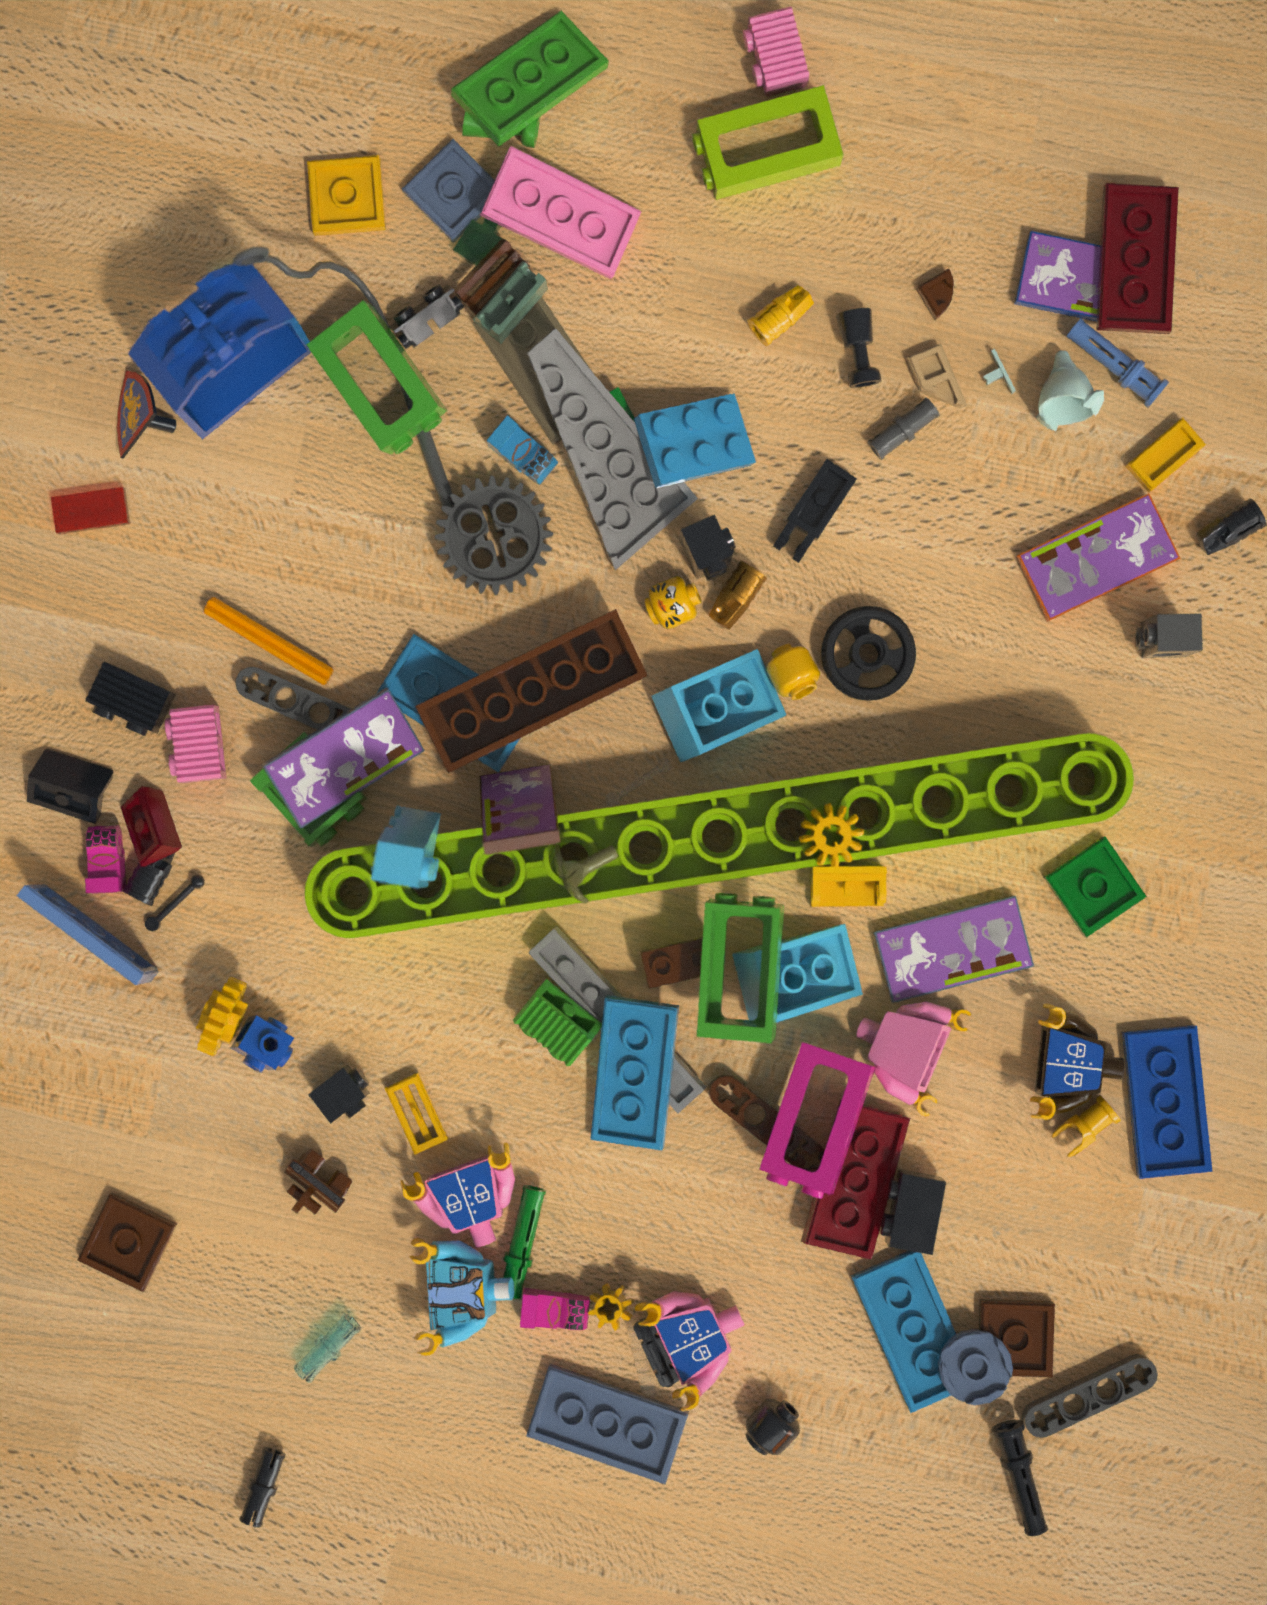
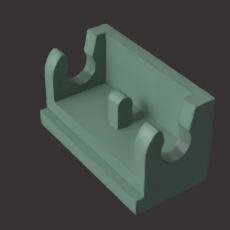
[473,261,548,344]

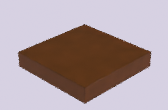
[77,1193,177,1292]
[979,1299,1055,1378]

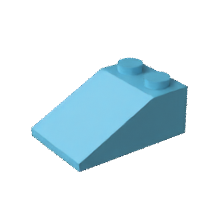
[651,649,787,763]
[732,924,863,1023]

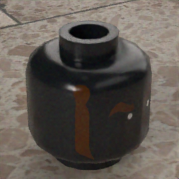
[745,1399,800,1455]

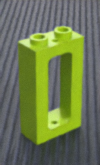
[692,85,844,200]

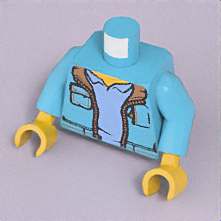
[409,1238,514,1356]

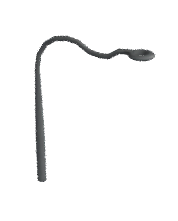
[233,246,454,508]

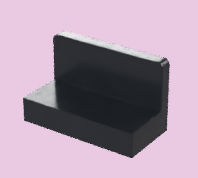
[27,749,113,824]

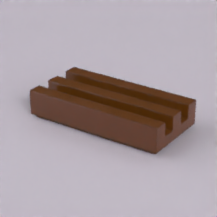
[454,238,529,316]

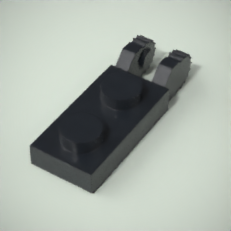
[773,459,857,563]

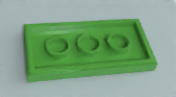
[451,10,609,147]

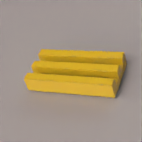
[384,1072,449,1155]

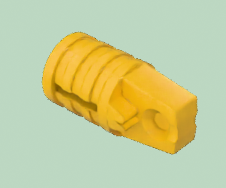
[747,285,814,346]

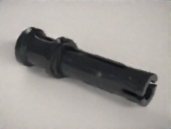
[991,1420,1048,1536]

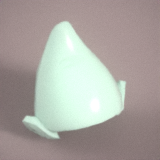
[1036,350,1104,431]

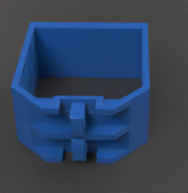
[128,263,311,440]

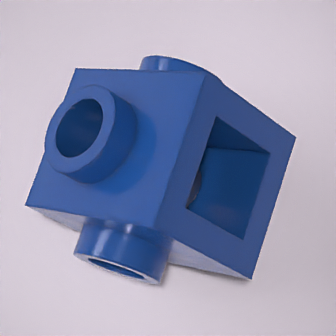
[231,1015,294,1073]

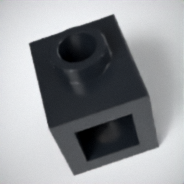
[308,1065,370,1124]

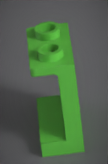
[250,732,367,847]

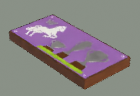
[479,764,560,855]

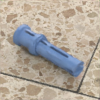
[1066,318,1169,408]

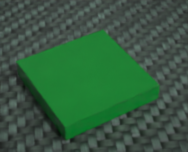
[1043,836,1147,938]

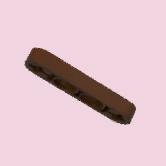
[709,1075,825,1172]

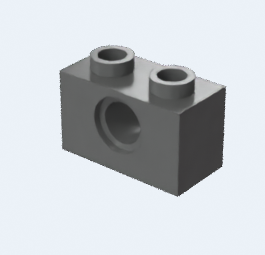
[1136,613,1203,658]

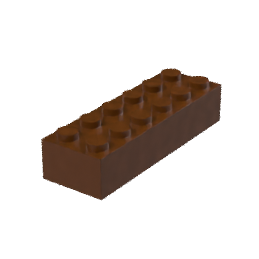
[415,609,648,773]

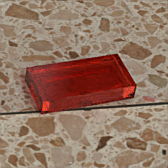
[51,487,130,535]

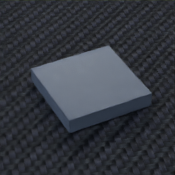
[402,139,495,243]

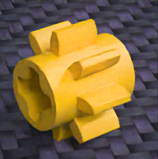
[588,1283,634,1331]

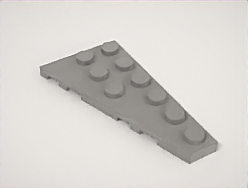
[527,328,698,570]

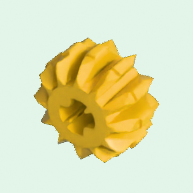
[799,804,864,868]

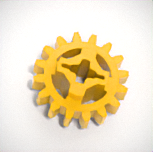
[196,977,248,1057]

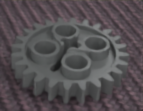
[435,476,553,596]

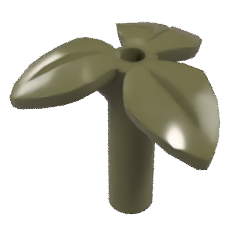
[554,844,618,904]

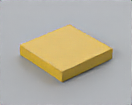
[307,155,386,236]

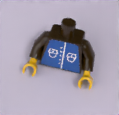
[1030,1004,1124,1120]

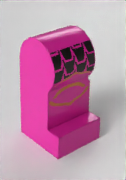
[85,825,126,894]
[520,1288,590,1330]

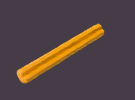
[203,597,334,685]

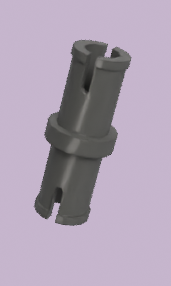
[868,397,940,460]

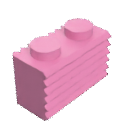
[743,6,809,97]
[165,704,226,783]

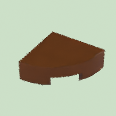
[917,269,954,320]

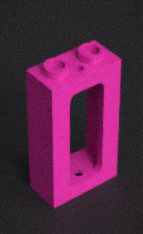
[759,1042,876,1199]

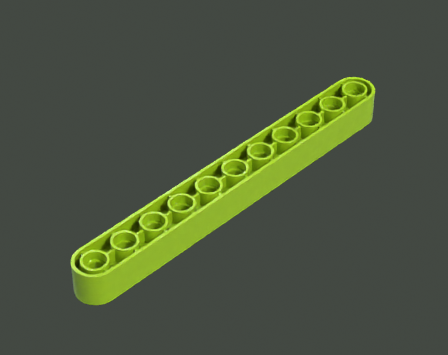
[305,733,1134,938]

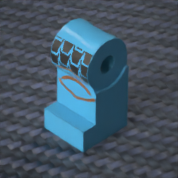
[487,415,558,485]

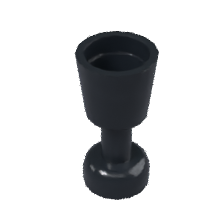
[836,308,882,388]

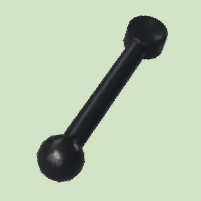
[145,874,205,931]

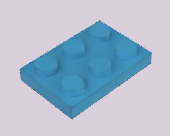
[634,393,756,488]

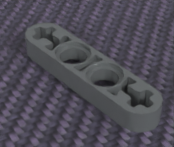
[235,667,351,730]
[1022,1354,1158,1438]

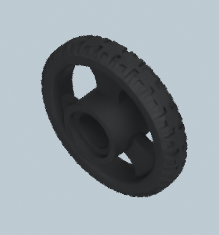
[821,606,916,701]

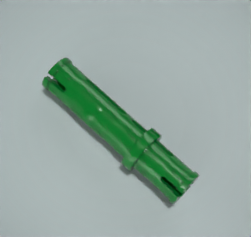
[503,1185,546,1299]

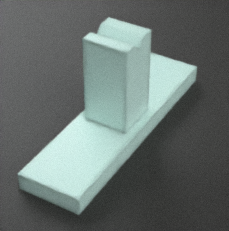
[983,349,1016,394]

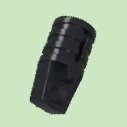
[1196,498,1267,555]
[123,853,175,906]

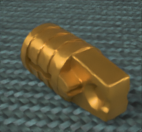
[709,561,767,630]

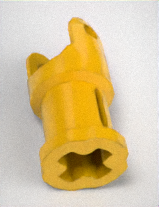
[1051,1095,1121,1158]

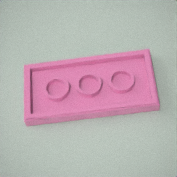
[480,146,641,279]

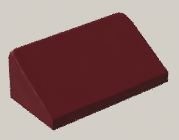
[120,786,182,867]

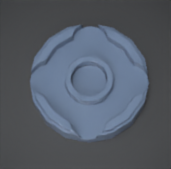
[938,1329,1013,1406]

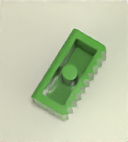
[513,979,602,1066]

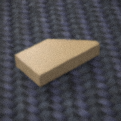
[906,343,967,409]

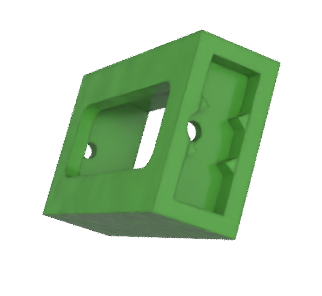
[306,300,448,455]
[697,893,784,1043]

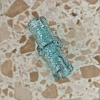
[294,1313,361,1383]

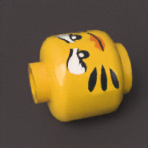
[644,576,701,629]

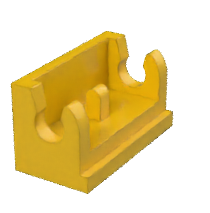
[810,866,887,907]

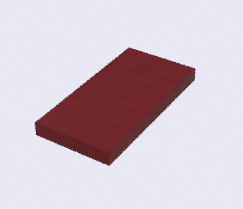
[1096,183,1179,334]
[801,1099,911,1260]

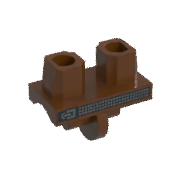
[284,1149,352,1215]

